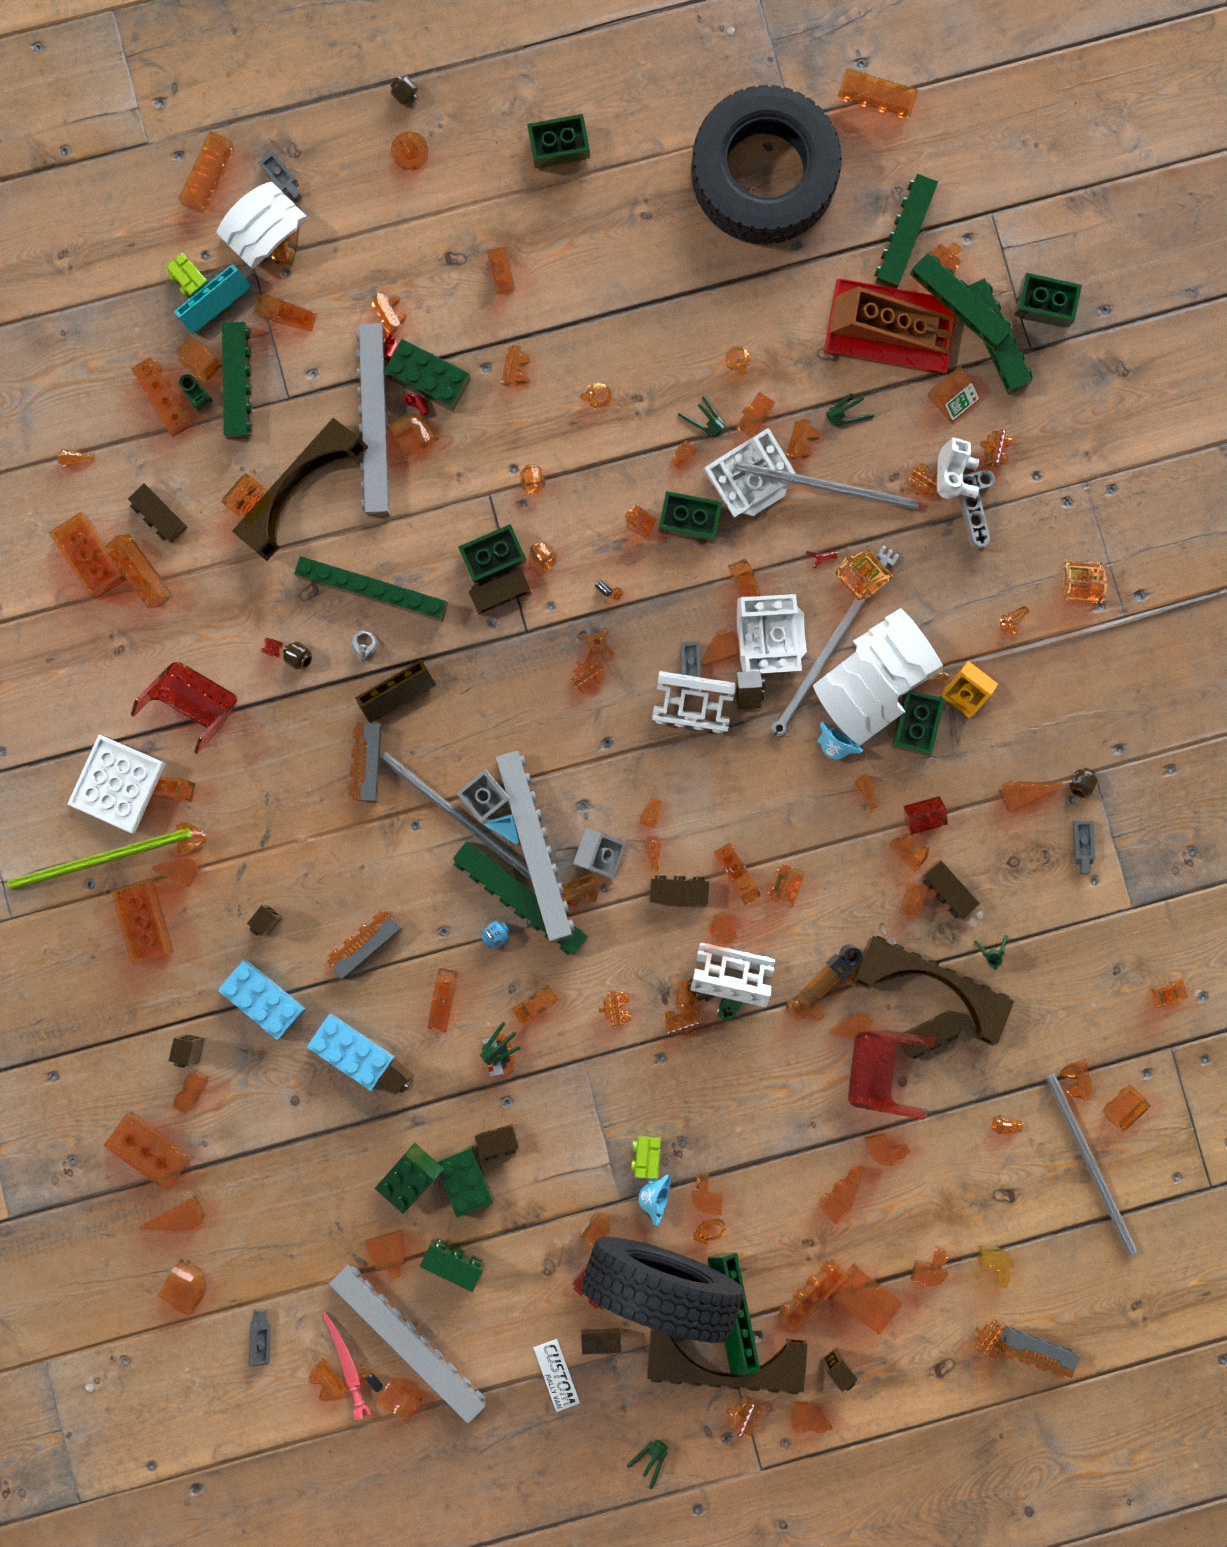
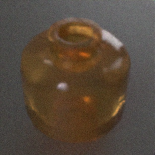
[519,464,546,494]
[529,542,557,570]

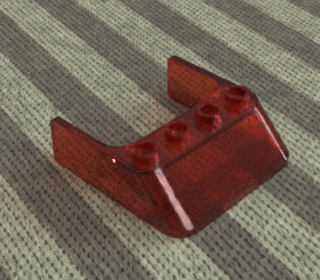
[130,662,237,754]
[848,1030,937,1120]

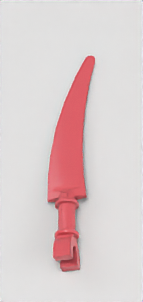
[322,1312,371,1420]

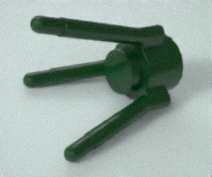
[826,393,874,427]
[678,395,726,436]
[974,935,1008,970]
[479,1022,520,1066]
[627,1439,668,1489]

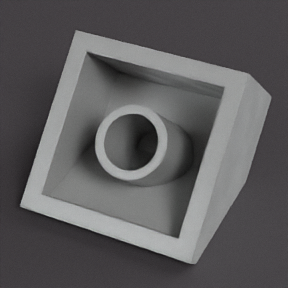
[457,769,510,822]
[573,828,626,879]

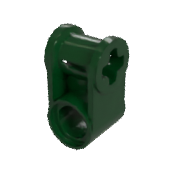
[179,374,213,412]
[717,998,743,1021]

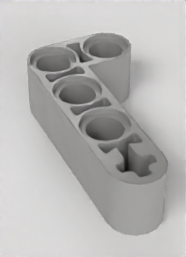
[958,470,995,550]

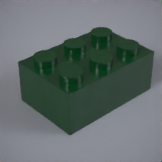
[527,114,590,168]
[1014,272,1082,328]
[658,491,722,543]
[458,524,527,585]
[891,690,945,756]
[374,1143,444,1214]
[436,1146,494,1218]
[419,1238,485,1292]

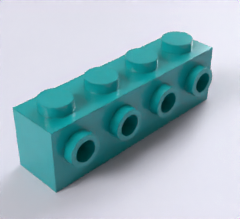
[174,264,251,334]

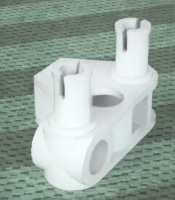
[937,438,979,499]

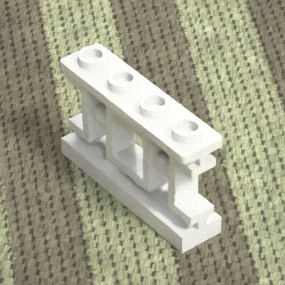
[652,671,735,733]
[691,943,775,1007]

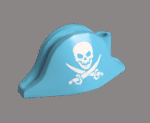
[817,721,863,760]
[638,1175,671,1226]

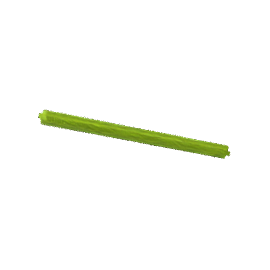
[7,828,192,890]

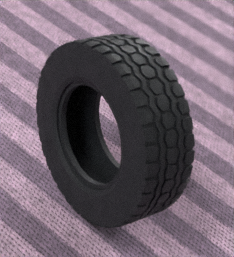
[691,85,842,244]
[581,1237,744,1343]

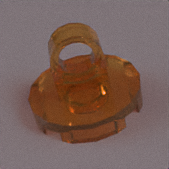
[391,131,429,170]

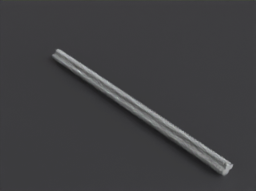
[733,461,919,510]
[380,752,531,879]
[1045,1074,1138,1256]

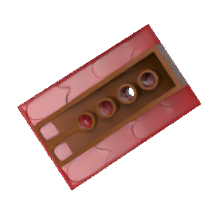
[824,278,956,374]

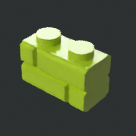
[166,253,208,298]
[631,1136,661,1179]

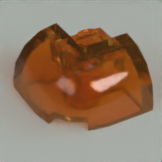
[387,413,439,456]
[157,1259,207,1315]

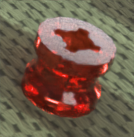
[261,637,283,658]

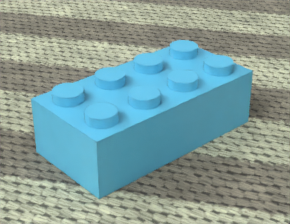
[218,960,305,1040]
[307,1014,395,1091]

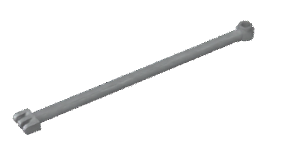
[771,545,899,737]

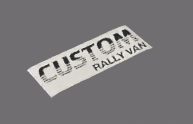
[533,1339,580,1412]

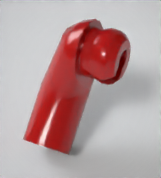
[384,333,398,362]
[403,393,429,416]

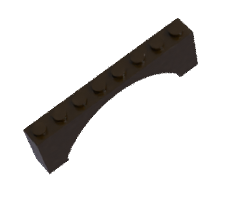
[232,418,369,561]
[852,936,1014,1046]
[647,1329,808,1394]

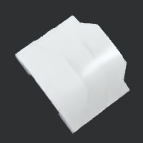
[216,182,308,269]
[703,428,796,517]
[737,594,807,674]
[853,608,943,698]
[813,650,905,746]

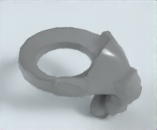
[351,630,377,662]

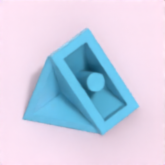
[484,814,520,845]

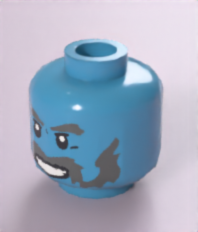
[480,921,510,950]

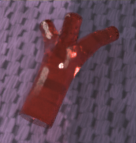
[806,551,837,568]

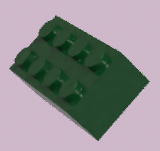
[384,339,471,412]

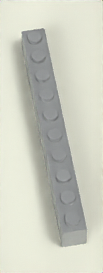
[356,323,390,516]
[496,750,575,943]
[329,1264,486,1423]

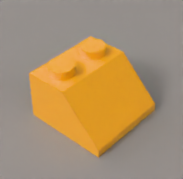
[940,661,998,719]

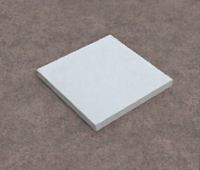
[67,735,166,834]

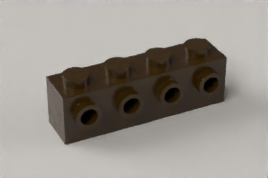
[355,659,436,723]

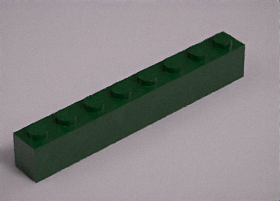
[294,556,448,622]
[453,841,588,955]

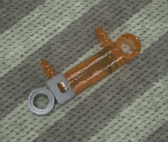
[786,944,863,1020]

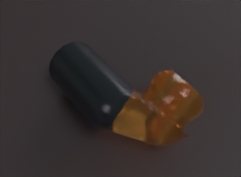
[595,580,624,600]
[357,1368,383,1392]

